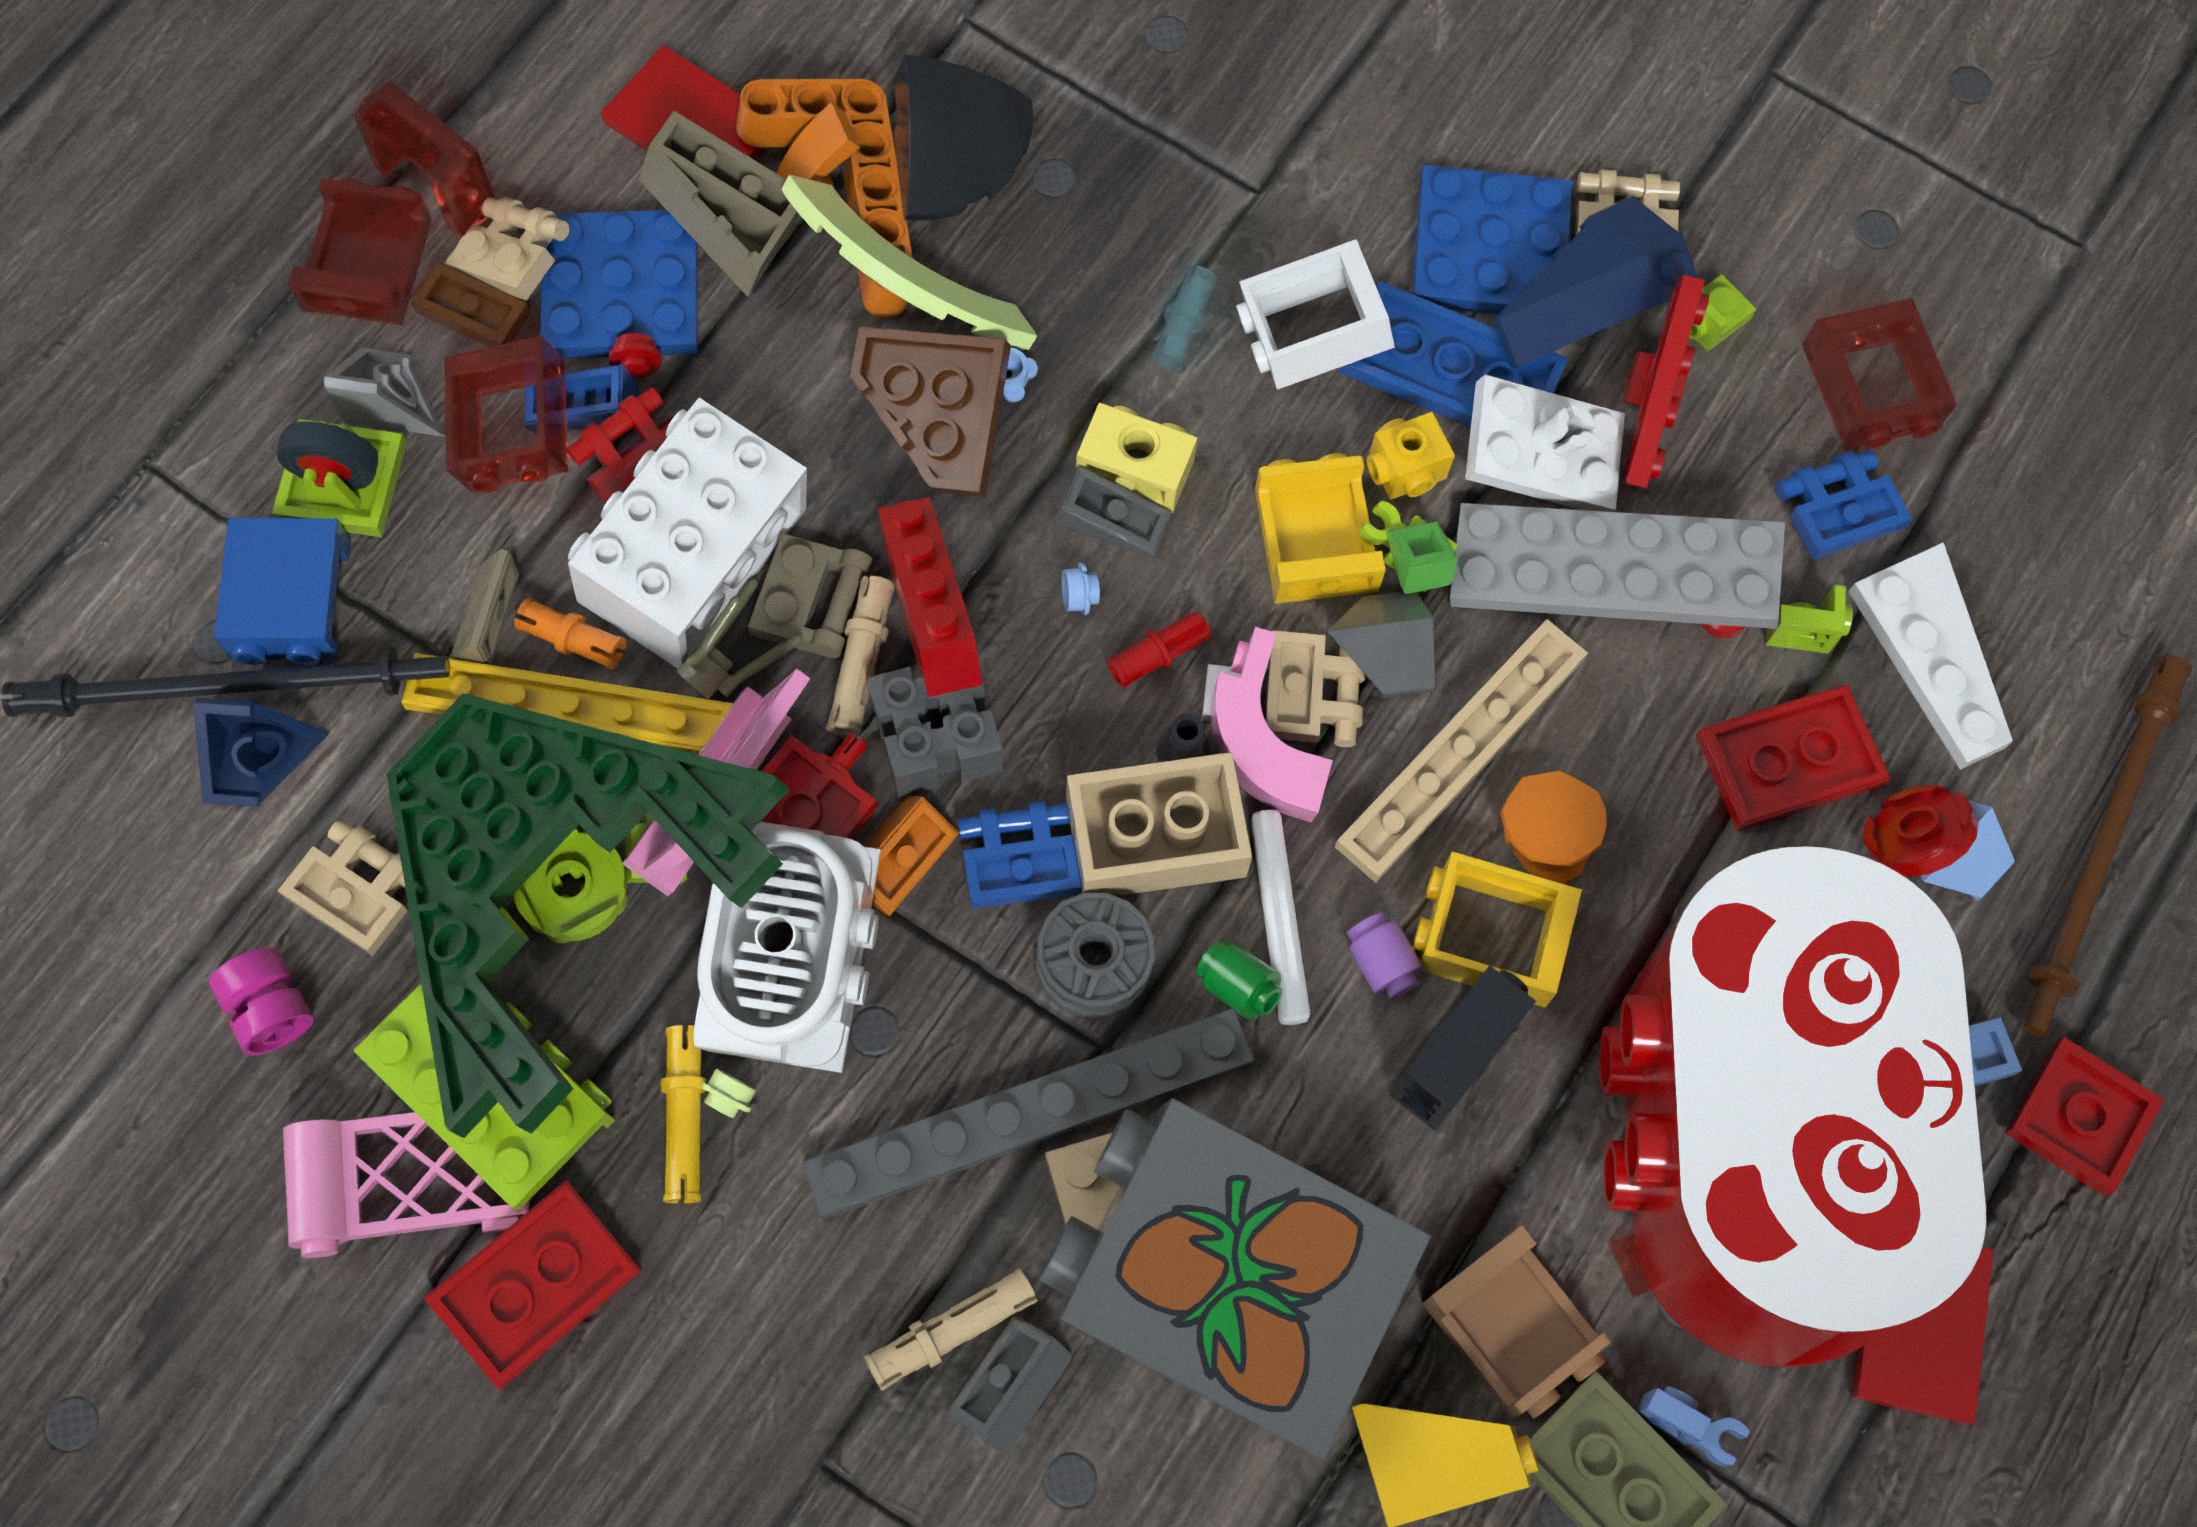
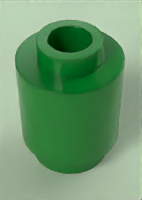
[1197,940,1282,1020]

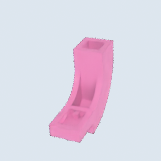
[1211,627,1333,822]

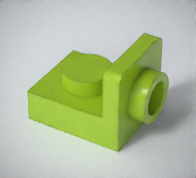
[1689,274,1756,352]
[1765,584,1853,654]

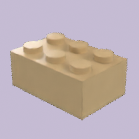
[1066,752,1252,896]

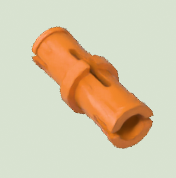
[514,597,627,670]

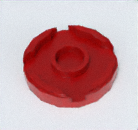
[1862,785,1979,877]

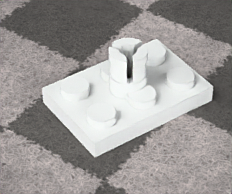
[1465,375,1625,512]

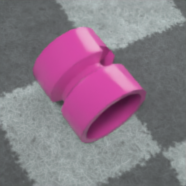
[208,947,314,1056]

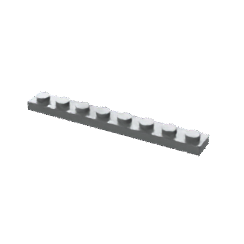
[803,1009,1254,1221]

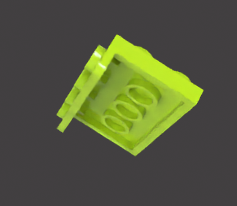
[353,984,616,1211]

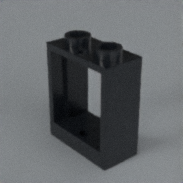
[1390,965,1536,1131]

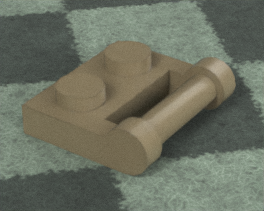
[748,533,873,658]

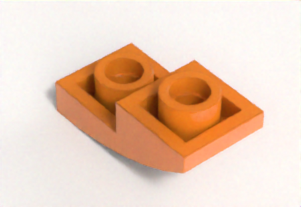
[777,102,860,188]

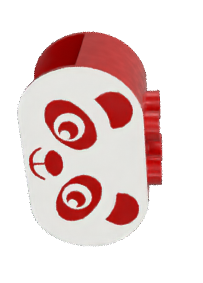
[1599,846,1986,1367]

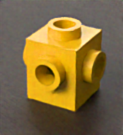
[1366,412,1455,500]

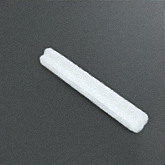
[1251,810,1310,1025]

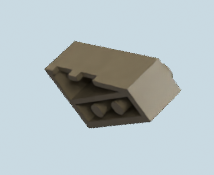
[638,111,799,297]

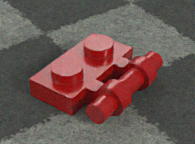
[566,387,673,505]

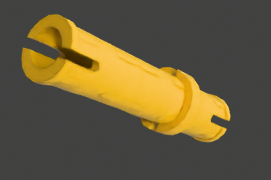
[661,1025,706,1204]

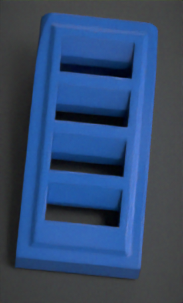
[524,364,639,430]

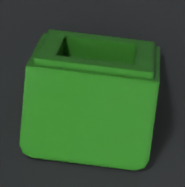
[1387,521,1458,594]

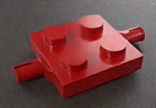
[760,732,879,839]

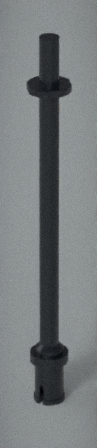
[1,647,450,717]

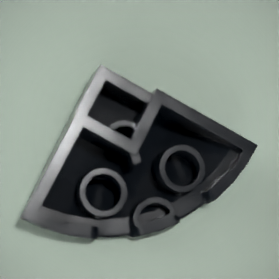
[893,54,1033,221]

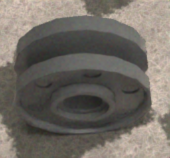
[1036,893,1155,1019]

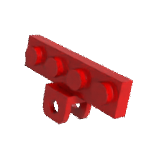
[1620,275,1709,488]

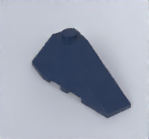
[1494,196,1698,368]

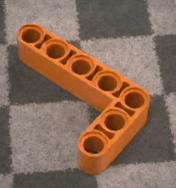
[736,79,913,319]

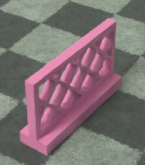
[622,669,810,896]

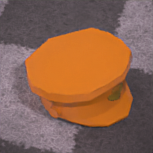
[1500,771,1607,884]

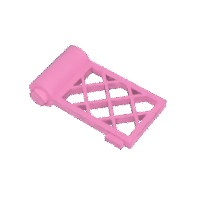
[283,1112,530,1258]

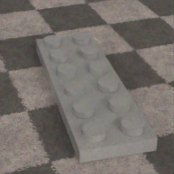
[1450,503,1785,629]

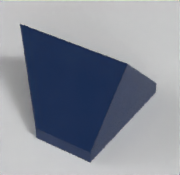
[193,698,330,807]

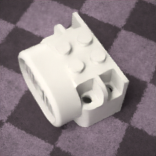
[694,822,881,1073]

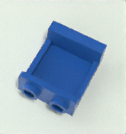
[214,518,351,665]

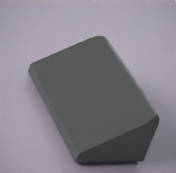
[946,1314,1072,1455]

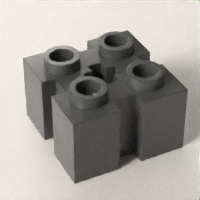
[867,667,1003,800]

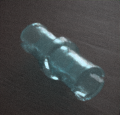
[1151,266,1218,370]

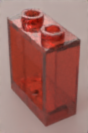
[1802,298,1957,450]
[444,336,568,493]

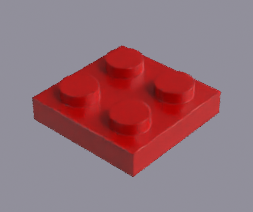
[2004,1037,2165,1197]

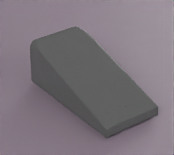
[1051,464,1172,558]

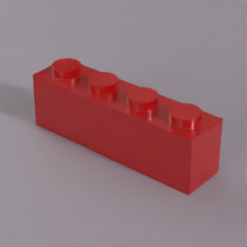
[877,497,982,698]

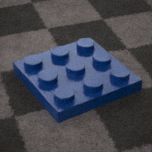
[1412,165,1572,314]
[540,210,698,359]

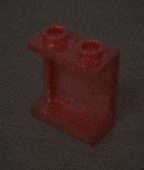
[353,80,495,239]
[288,178,432,326]

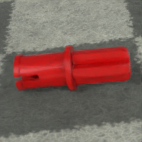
[1106,612,1211,689]

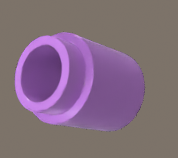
[1347,912,1424,1000]

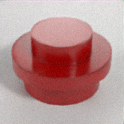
[609,333,662,379]

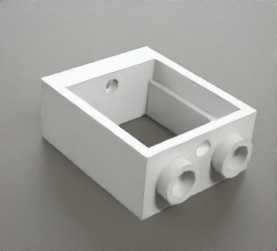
[1236,239,1395,390]

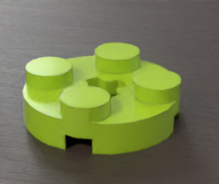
[513,829,628,943]

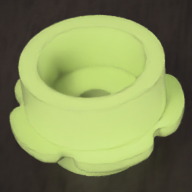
[702,1068,756,1118]

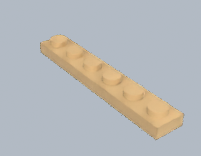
[1335,619,1588,883]

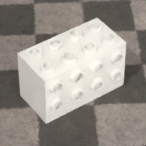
[568,398,807,669]

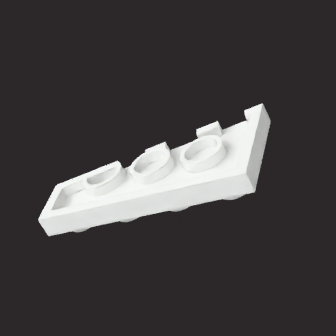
[1848,543,2013,770]

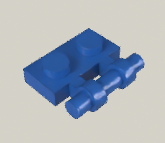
[1775,450,1912,560]
[958,801,1082,910]

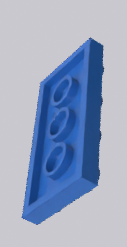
[1338,281,1569,427]

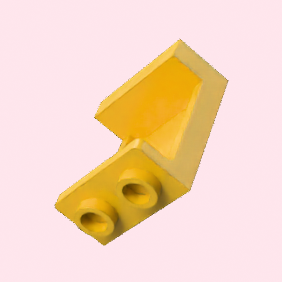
[1255,453,1386,604]

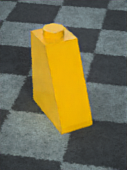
[1352,1404,1539,1527]

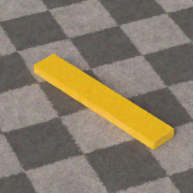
[401,653,733,755]

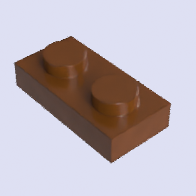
[411,262,531,354]

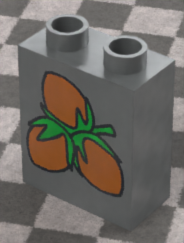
[1038,1099,1431,1460]

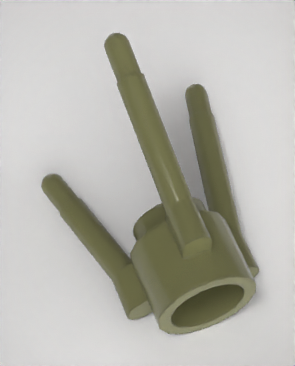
[676,578,803,699]

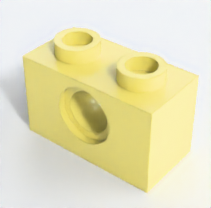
[1076,403,1198,513]

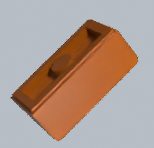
[863,795,959,916]

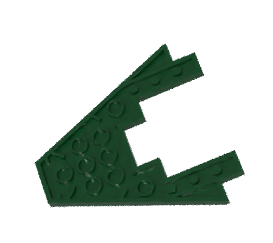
[387,693,790,1138]

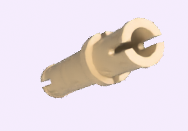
[826,576,895,738]
[864,1268,1037,1391]

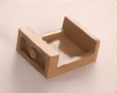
[1422,1225,1612,1419]

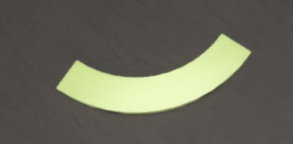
[781,175,1038,350]

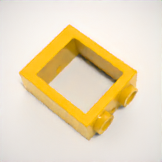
[1412,851,1582,1008]

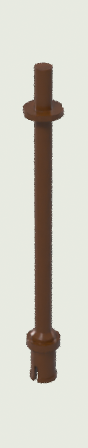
[2023,655,2192,1037]

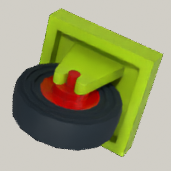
[272,419,407,537]

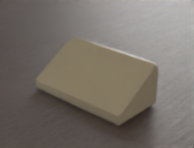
[451,549,520,665]

